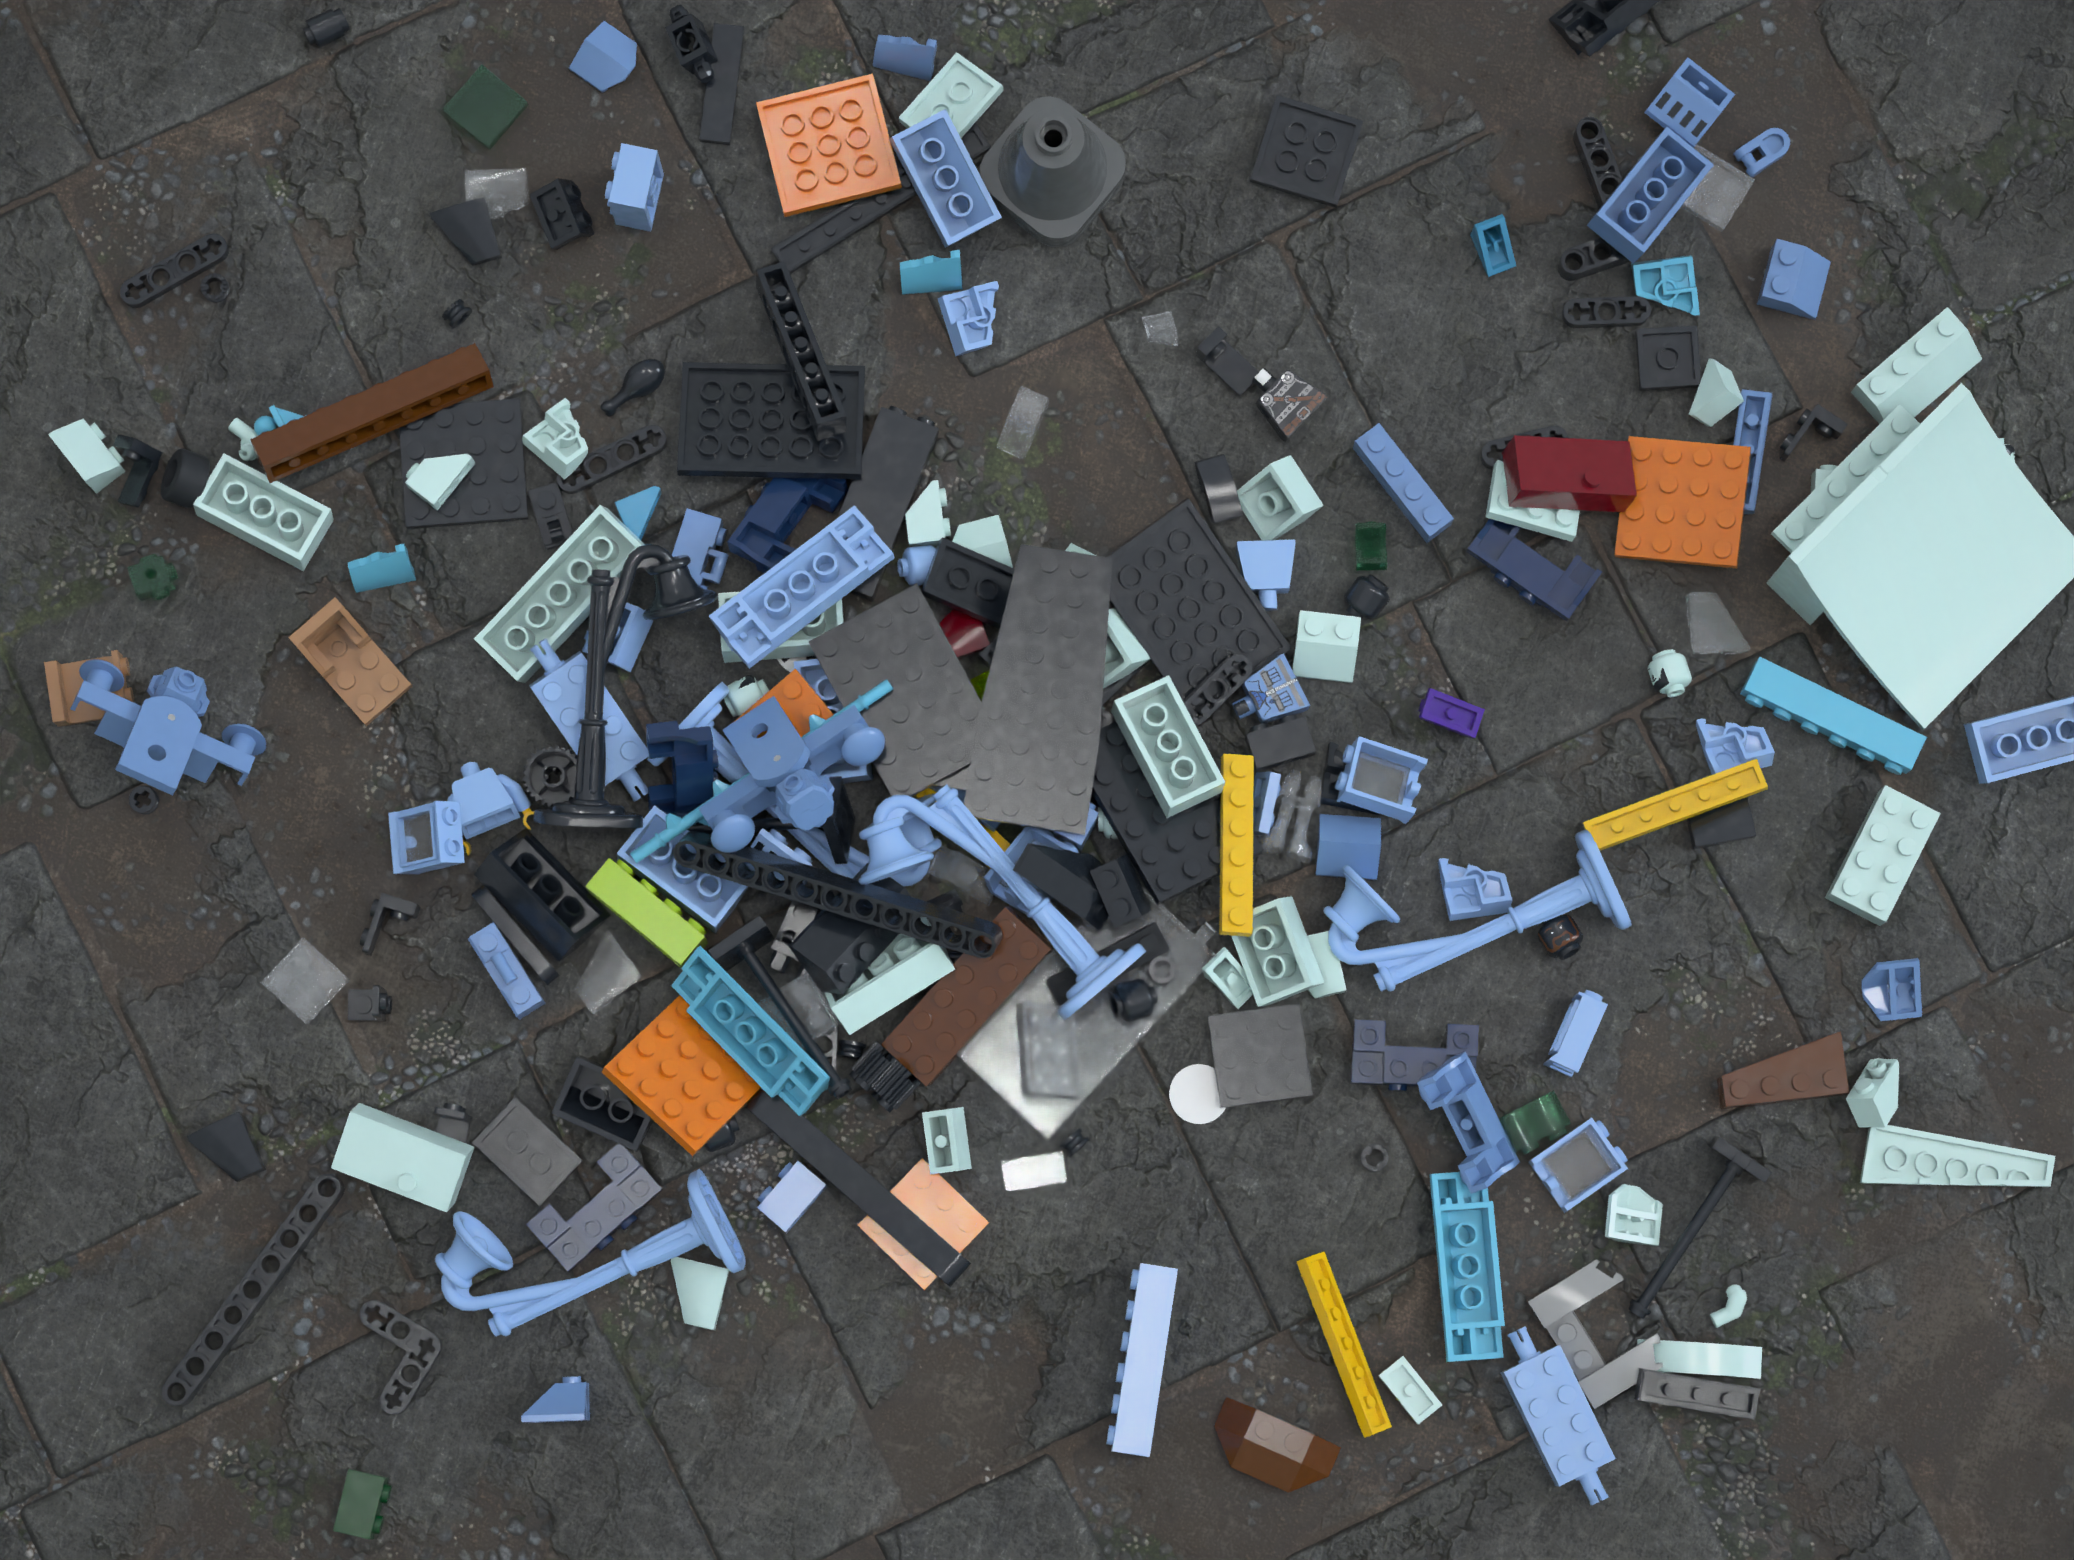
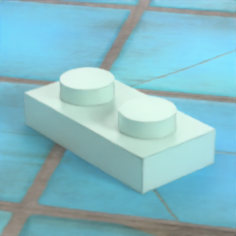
[1378,1356,1442,1425]

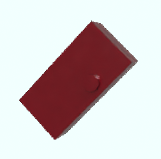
[1502,435,1637,512]

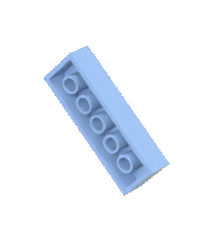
[1106,1263,1178,1457]

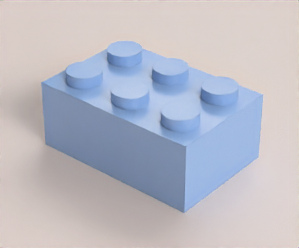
[605,143,664,232]

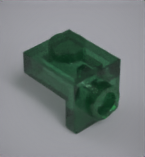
[1354,521,1387,571]

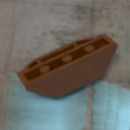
[1214,1397,1341,1493]

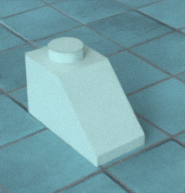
[405,454,475,510]

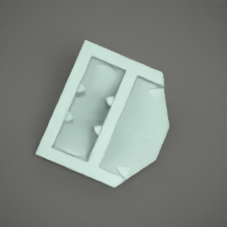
[952,515,1013,568]
[1605,1184,1663,1246]

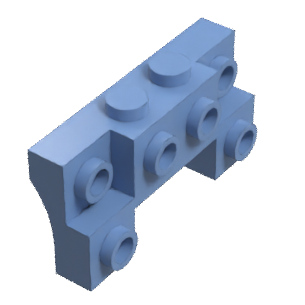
[1417,1052,1520,1194]

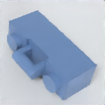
[672,508,729,610]
[468,922,546,1020]

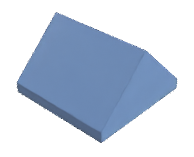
[1315,814,1381,880]

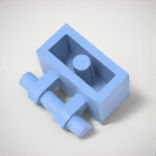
[582,602,654,672]

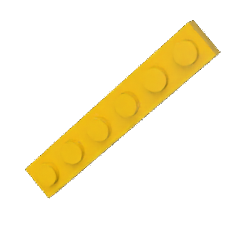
[1219,753,1254,937]
[1583,759,1768,851]
[1297,1252,1392,1438]

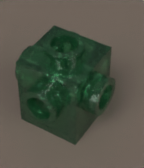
[127,554,178,601]

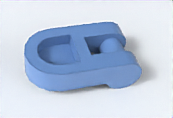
[1733,128,1790,179]

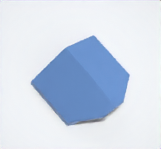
[569,21,637,92]
[1861,958,1922,1021]

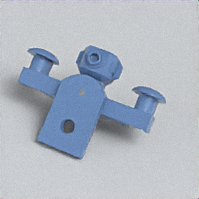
[70,659,266,796]
[699,696,885,853]

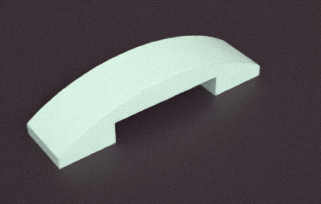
[1637,1339,1762,1379]

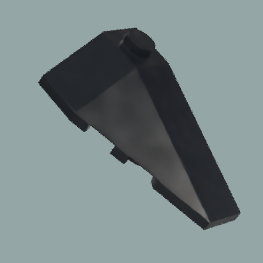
[1013,843,1109,931]

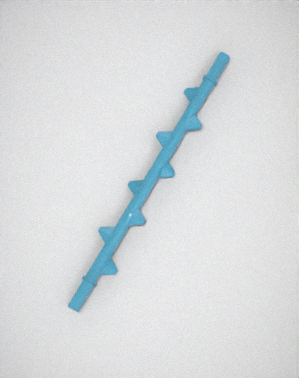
[630,679,893,863]

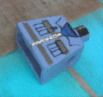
[1232,653,1310,724]

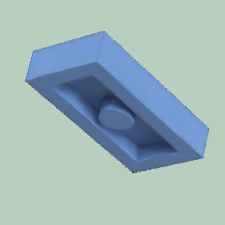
[1253,771,1281,835]

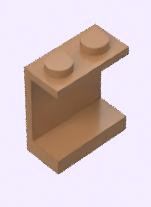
[44,650,135,727]

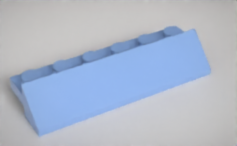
[709,505,895,669]

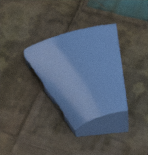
[873,35,937,82]

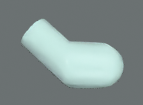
[228,418,258,461]
[1710,1284,1747,1328]

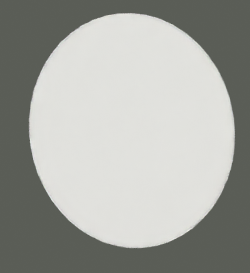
[1169,1064,1226,1124]

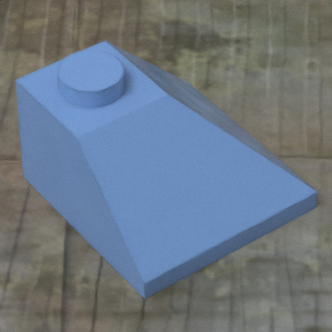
[521,1376,590,1423]

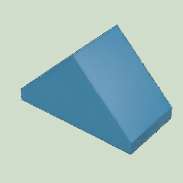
[1470,214,1516,277]
[615,486,661,540]

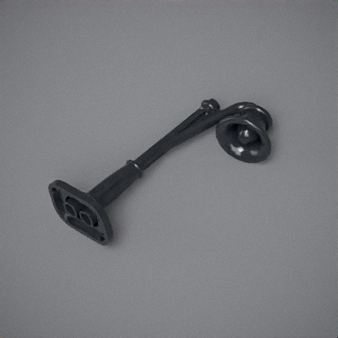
[534,544,718,828]

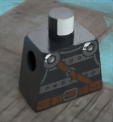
[1252,368,1328,442]

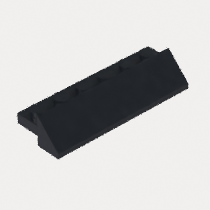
[1549,0,1660,57]

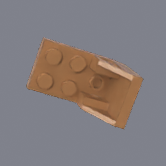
[288,597,413,726]

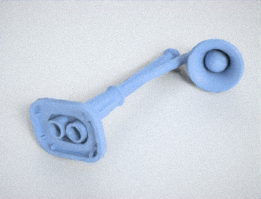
[647,682,942,887]
[859,784,1146,1020]
[1323,830,1632,992]
[435,1169,746,1337]

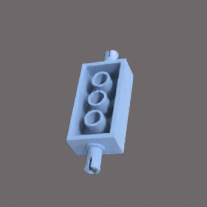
[529,638,649,802]
[1501,1326,1616,1505]

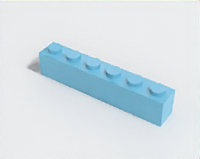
[1740,657,1927,775]

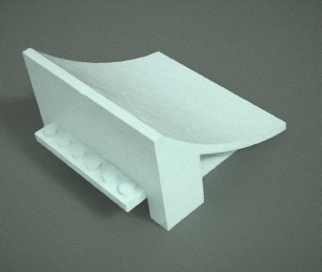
[1767,383,2074,730]

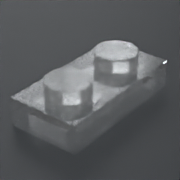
[1001,1151,1067,1192]

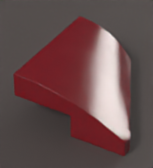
[939,609,990,660]

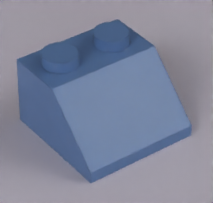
[1757,239,1831,320]

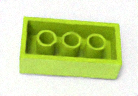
[585,858,708,968]

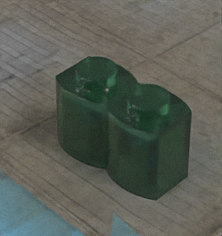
[1499,1090,1571,1155]

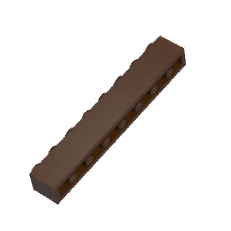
[250,343,494,483]

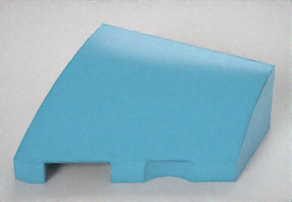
[900,250,962,294]
[1631,255,1700,315]
[348,544,416,593]

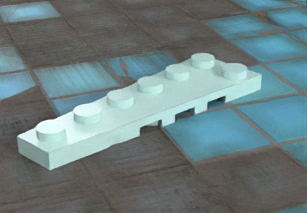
[1860,1125,2055,1187]

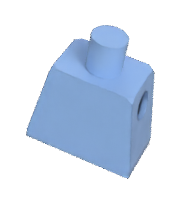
[1236,539,1295,611]

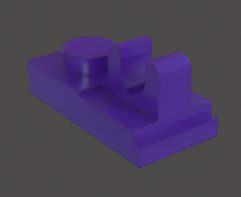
[1418,688,1485,739]

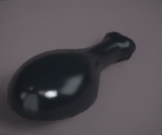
[600,359,665,417]

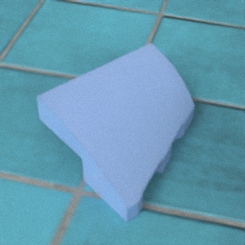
[938,281,999,356]
[1696,718,1775,775]
[1438,858,1512,921]

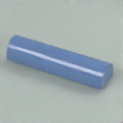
[1733,389,1772,514]

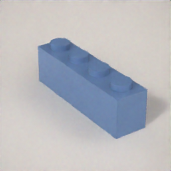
[1353,423,1454,543]

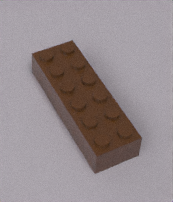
[881,906,1055,1087]

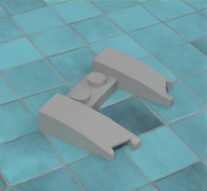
[1528,1259,1663,1409]

